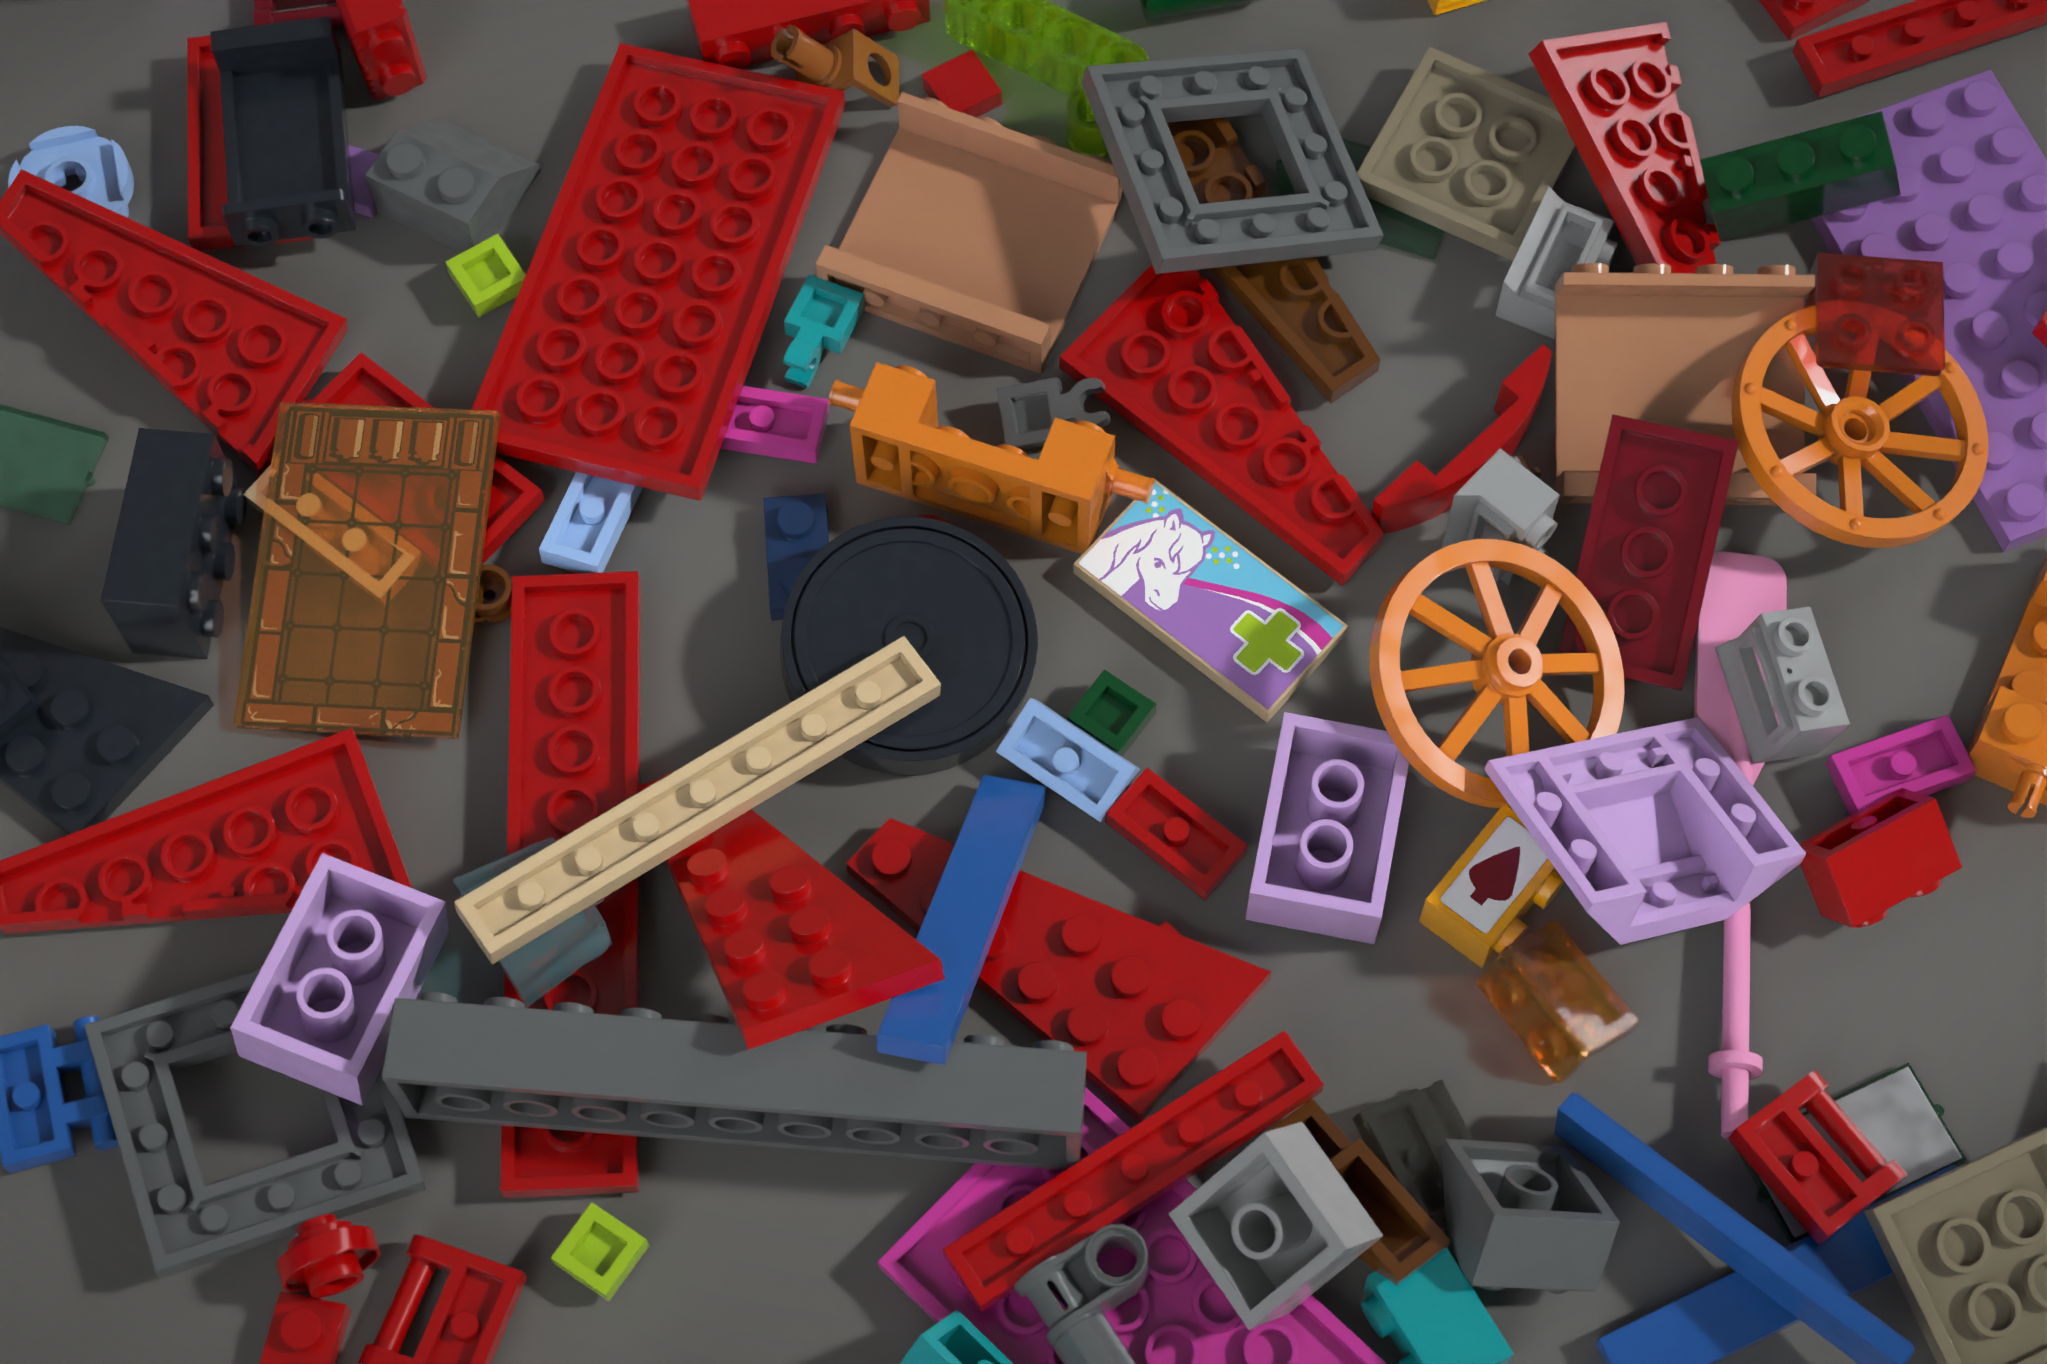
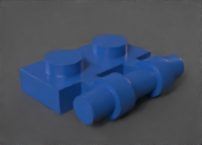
[0,1016,119,1173]

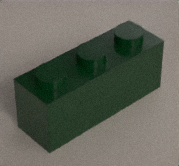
[1700,111,1901,242]

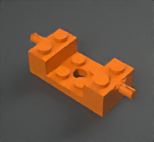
[828,362,1155,554]
[1967,556,2047,818]

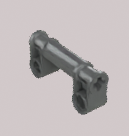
[1014,1224,1148,1364]

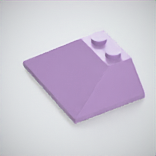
[1484,717,1806,945]

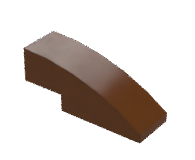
[1268,1098,1451,1286]

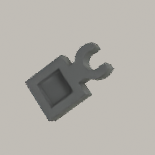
[997,377,1111,450]

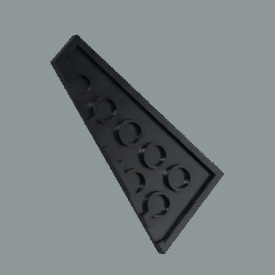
[0,627,214,835]

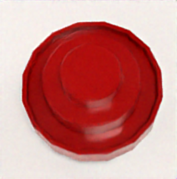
[275,1214,381,1298]

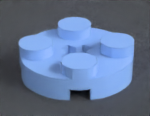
[8,126,134,217]

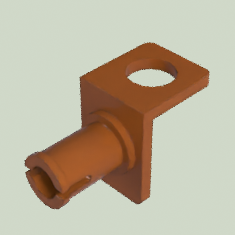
[771,25,899,108]

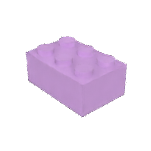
[1245,712,1409,945]
[230,853,449,1106]

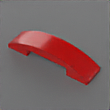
[1371,344,1552,534]

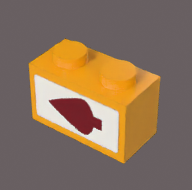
[1419,806,1565,968]

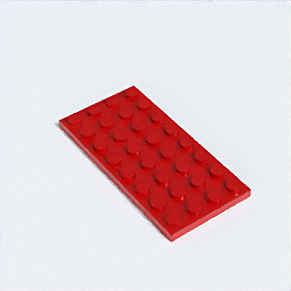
[469,43,846,501]

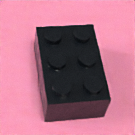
[101,428,247,659]

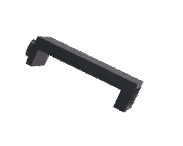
[210,16,356,247]

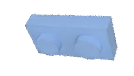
[539,472,643,573]
[996,698,1140,823]

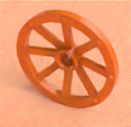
[1731,303,1988,548]
[1369,539,1625,809]

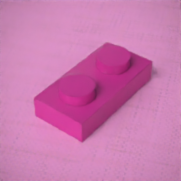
[720,386,830,464]
[1826,715,1977,816]

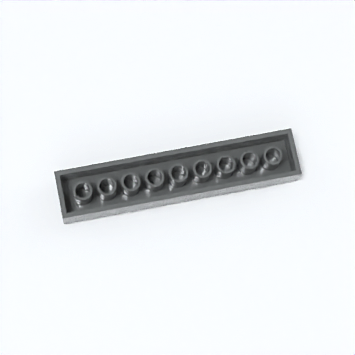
[382,992,1087,1170]

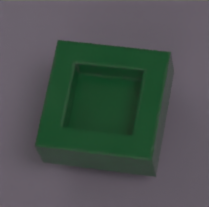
[1067,669,1156,757]

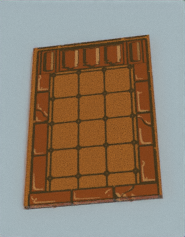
[233,402,501,740]

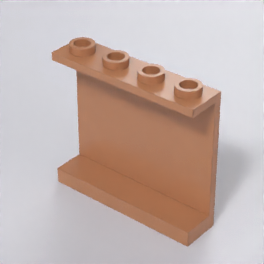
[816,92,1123,374]
[1555,263,1816,507]

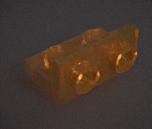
[1477,920,1640,1084]

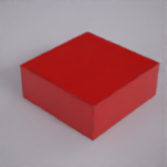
[922,49,1002,117]

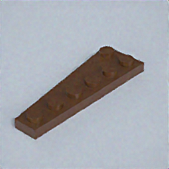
[1108,117,1381,403]

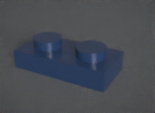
[763,493,829,621]

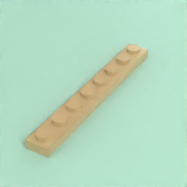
[454,636,941,964]

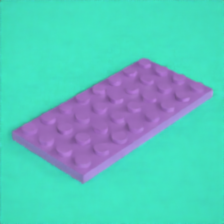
[1810,69,2047,552]

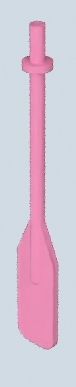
[1694,551,1787,1139]

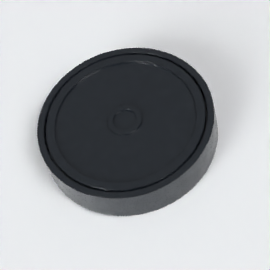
[780,517,1038,775]

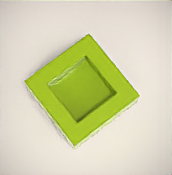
[445,233,526,318]
[551,1202,649,1302]

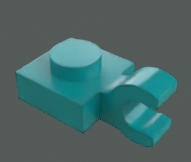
[783,274,865,389]

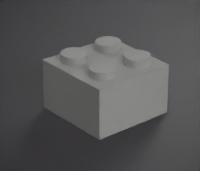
[1169,1122,1383,1330]

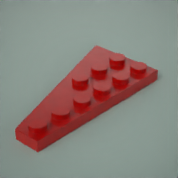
[1529,22,1721,274]
[0,169,348,475]
[1059,264,1384,586]
[0,727,413,934]
[638,772,945,1050]
[846,818,1271,1122]

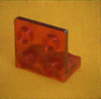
[1804,253,1945,376]

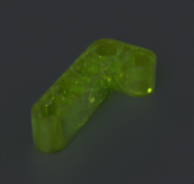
[944,0,1149,158]

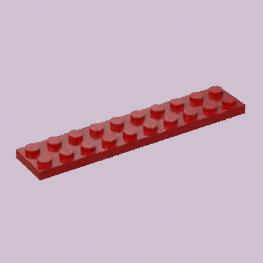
[500,571,641,1198]

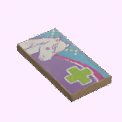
[1073,480,1348,723]

